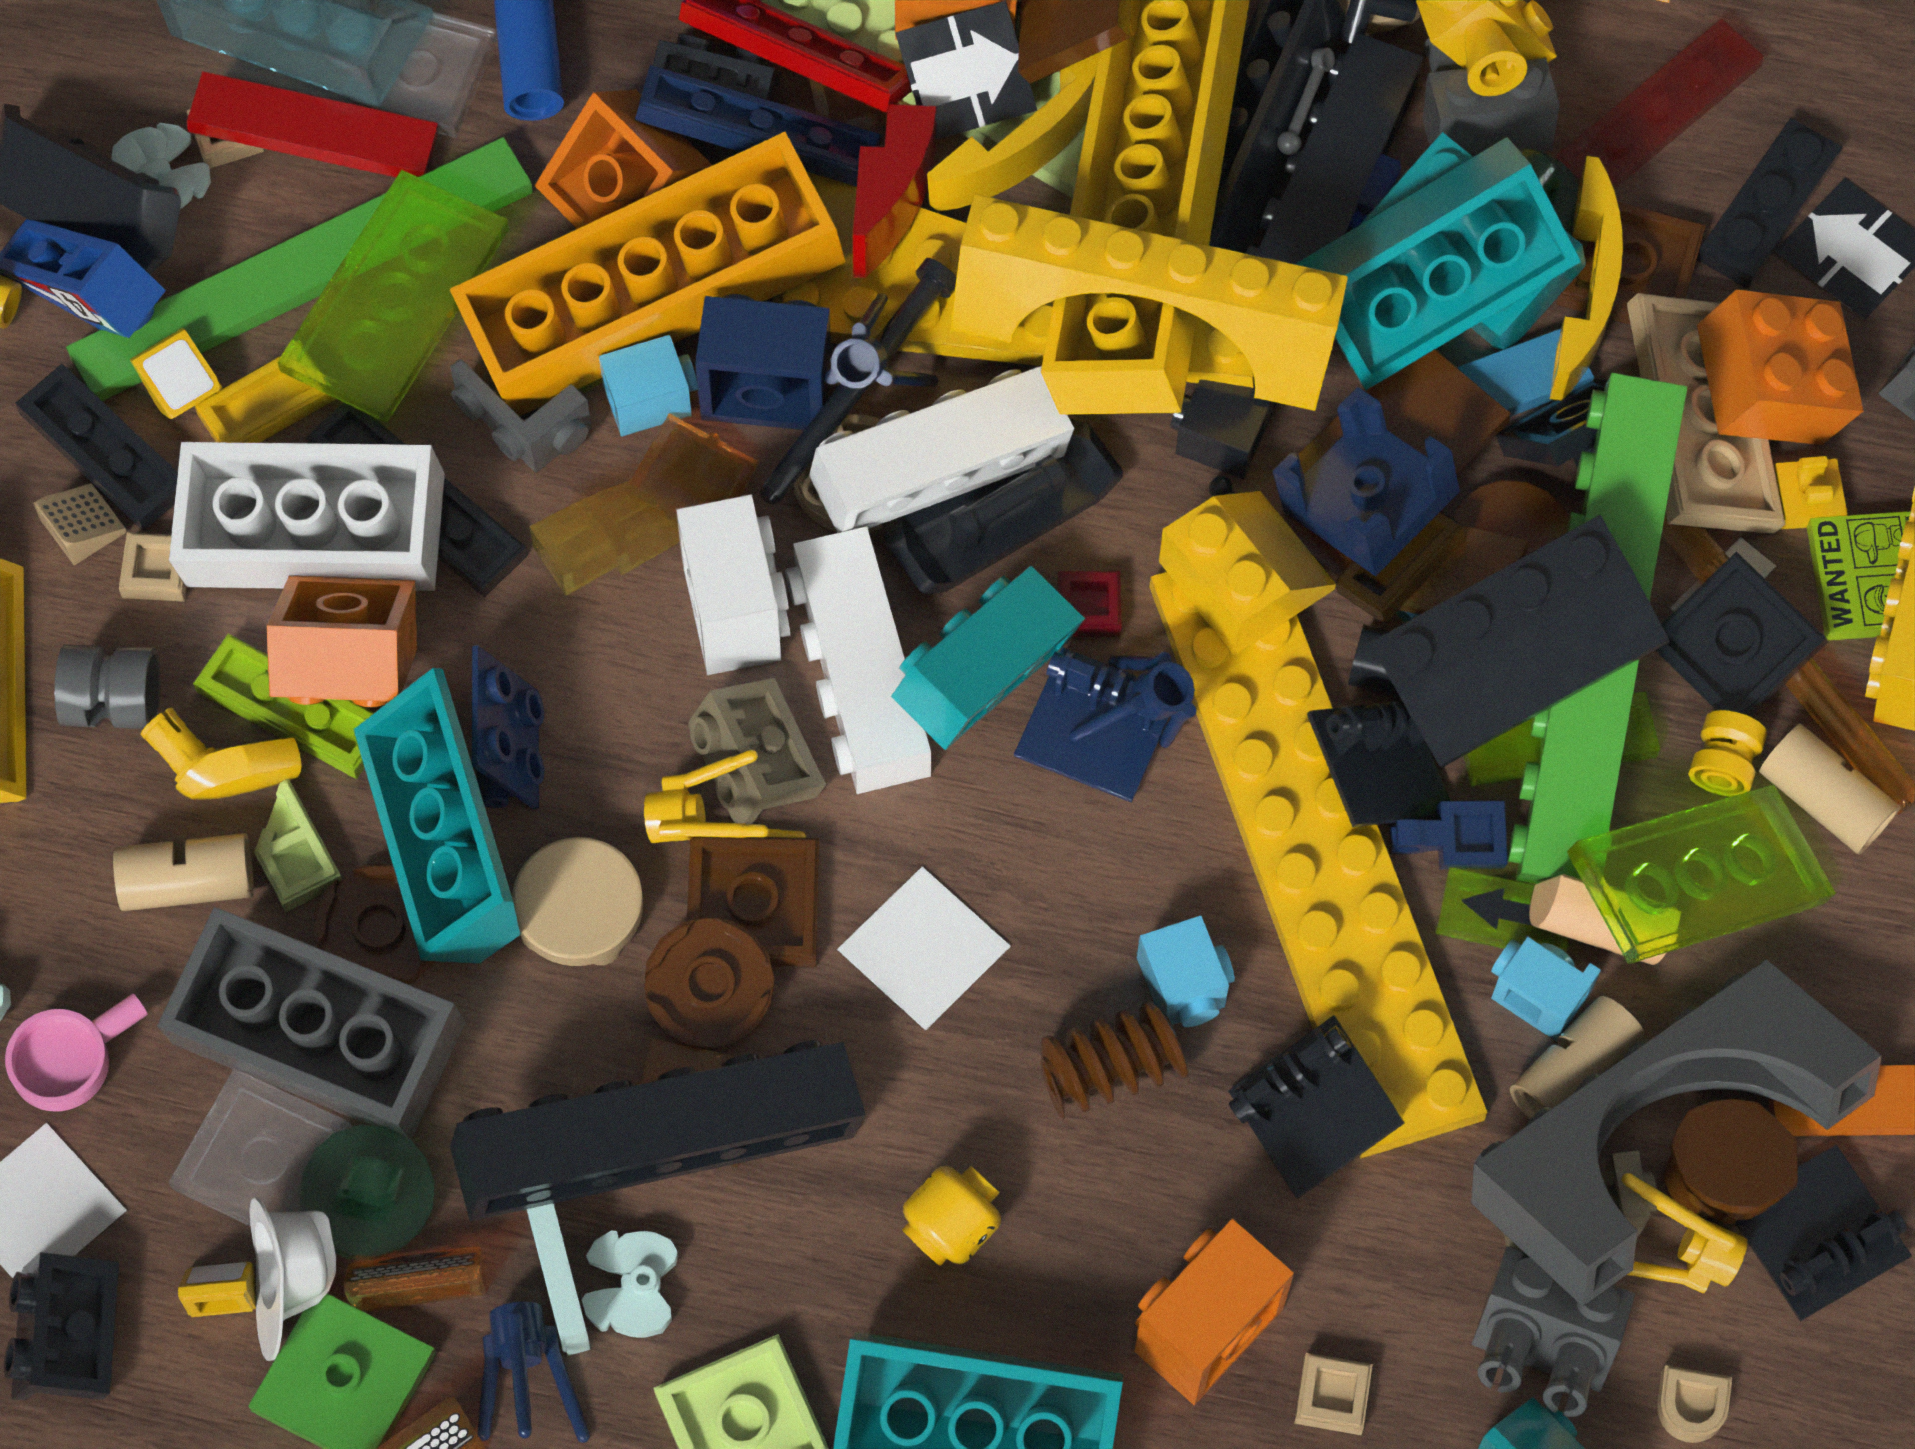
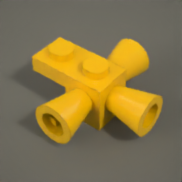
[1416,0,1557,96]

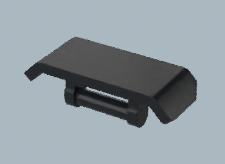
[0,103,181,274]
[882,418,1123,594]

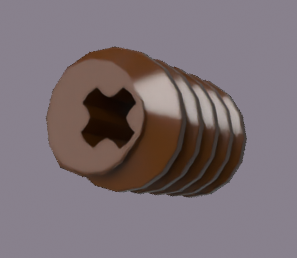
[1041,1001,1188,1120]

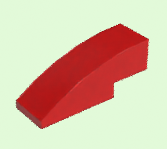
[853,104,937,278]

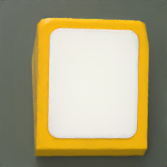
[130,328,222,419]
[178,1262,256,1317]

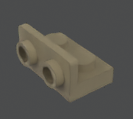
[688,678,826,824]

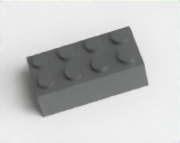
[157,907,466,1142]

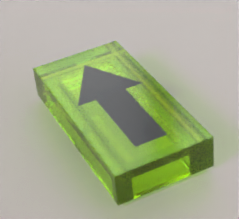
[1435,867,1569,953]

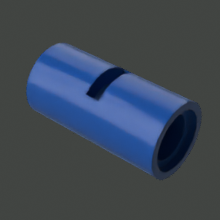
[494,0,564,121]

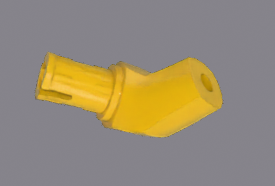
[140,707,302,800]

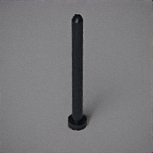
[760,258,957,505]

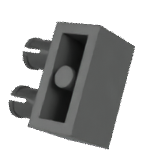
[1422,38,1560,157]
[1471,1246,1636,1417]

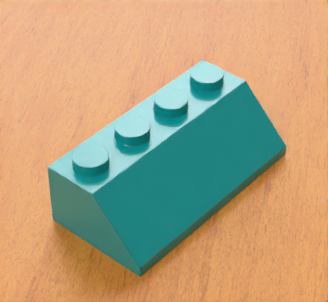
[1295,137,1581,390]
[353,668,520,964]
[833,1332,1124,1449]

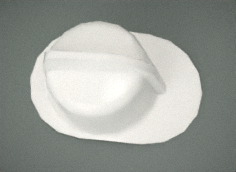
[249,1197,336,1361]

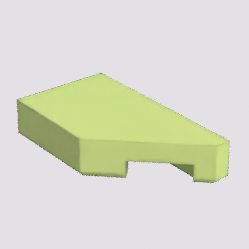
[254,779,342,913]

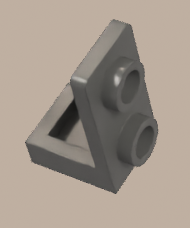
[450,359,592,473]

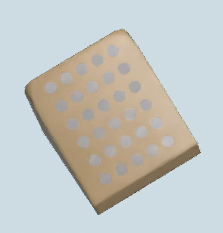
[33,483,127,566]

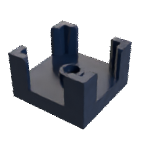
[1273,387,1460,576]

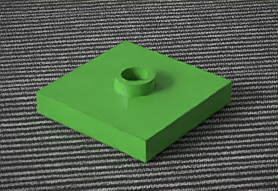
[248,1294,436,1449]

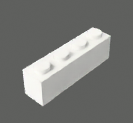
[809,366,1074,533]
[785,526,931,794]

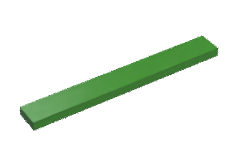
[66,137,533,401]

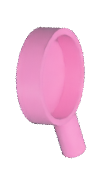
[5,993,148,1111]

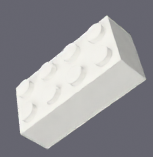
[169,442,445,591]

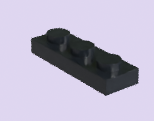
[1696,118,1843,289]
[15,364,178,531]

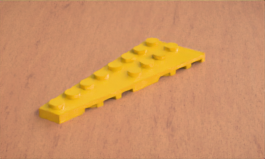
[772,172,1255,388]

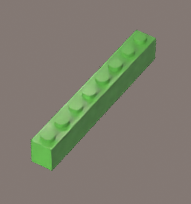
[1508,373,1688,885]

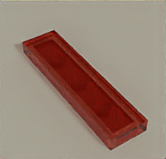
[1552,19,1765,190]

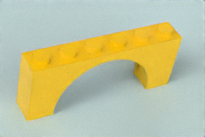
[950,194,1348,411]

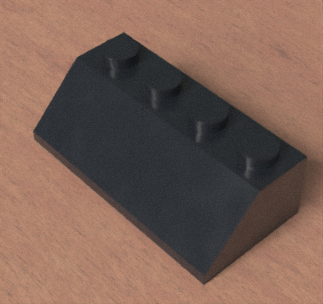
[1370,515,1670,768]

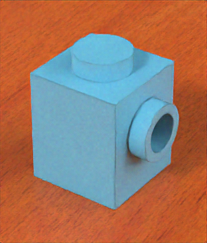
[599,335,698,437]
[1137,915,1235,1027]

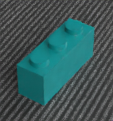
[891,566,1085,750]

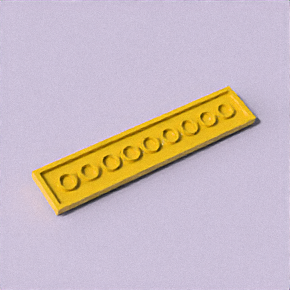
[1149,572,1487,1159]

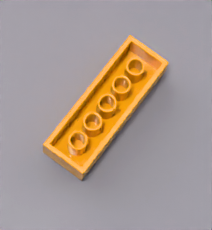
[449,132,846,417]

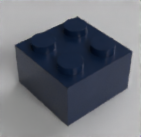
[695,294,831,430]

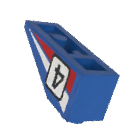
[0,219,166,338]

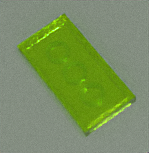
[277,170,509,423]
[1567,785,1836,964]

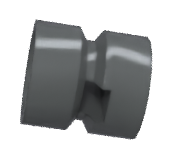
[54,644,161,729]

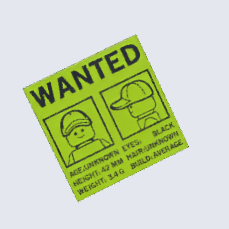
[1807,511,1911,641]

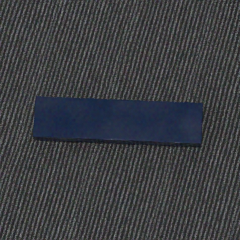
[635,65,882,187]

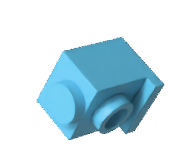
[1491,937,1601,1042]

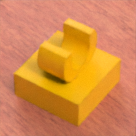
[1774,456,1847,530]

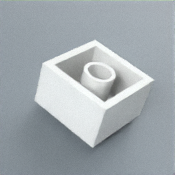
[676,494,790,676]

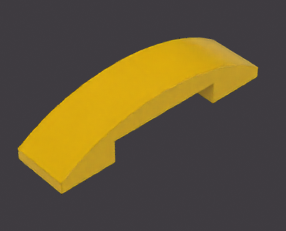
[927,52,1100,212]
[1549,156,1623,401]

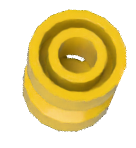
[1688,710,1768,797]

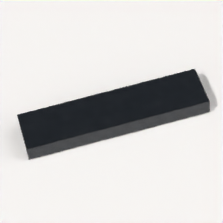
[305,397,528,598]

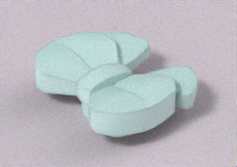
[111,123,211,209]
[581,1230,679,1338]

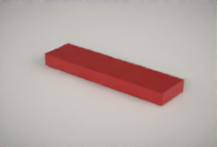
[678,0,912,113]
[187,71,438,181]

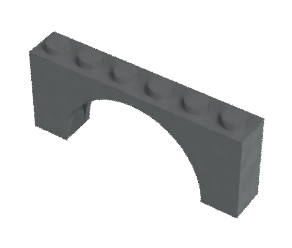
[1471,960,1882,1306]

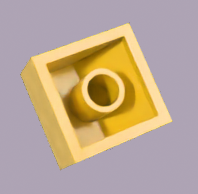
[1159,491,1336,655]

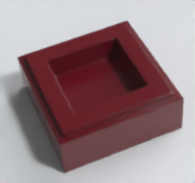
[1057,571,1122,637]

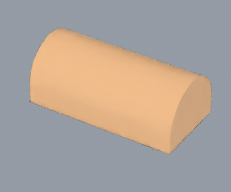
[1529,874,1679,965]

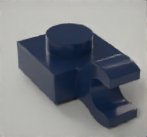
[1390,801,1508,870]

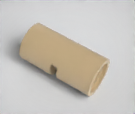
[1759,723,1901,855]
[113,833,254,912]
[1510,996,1647,1119]

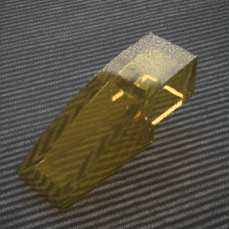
[529,463,721,596]

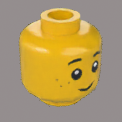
[902,1165,1001,1266]

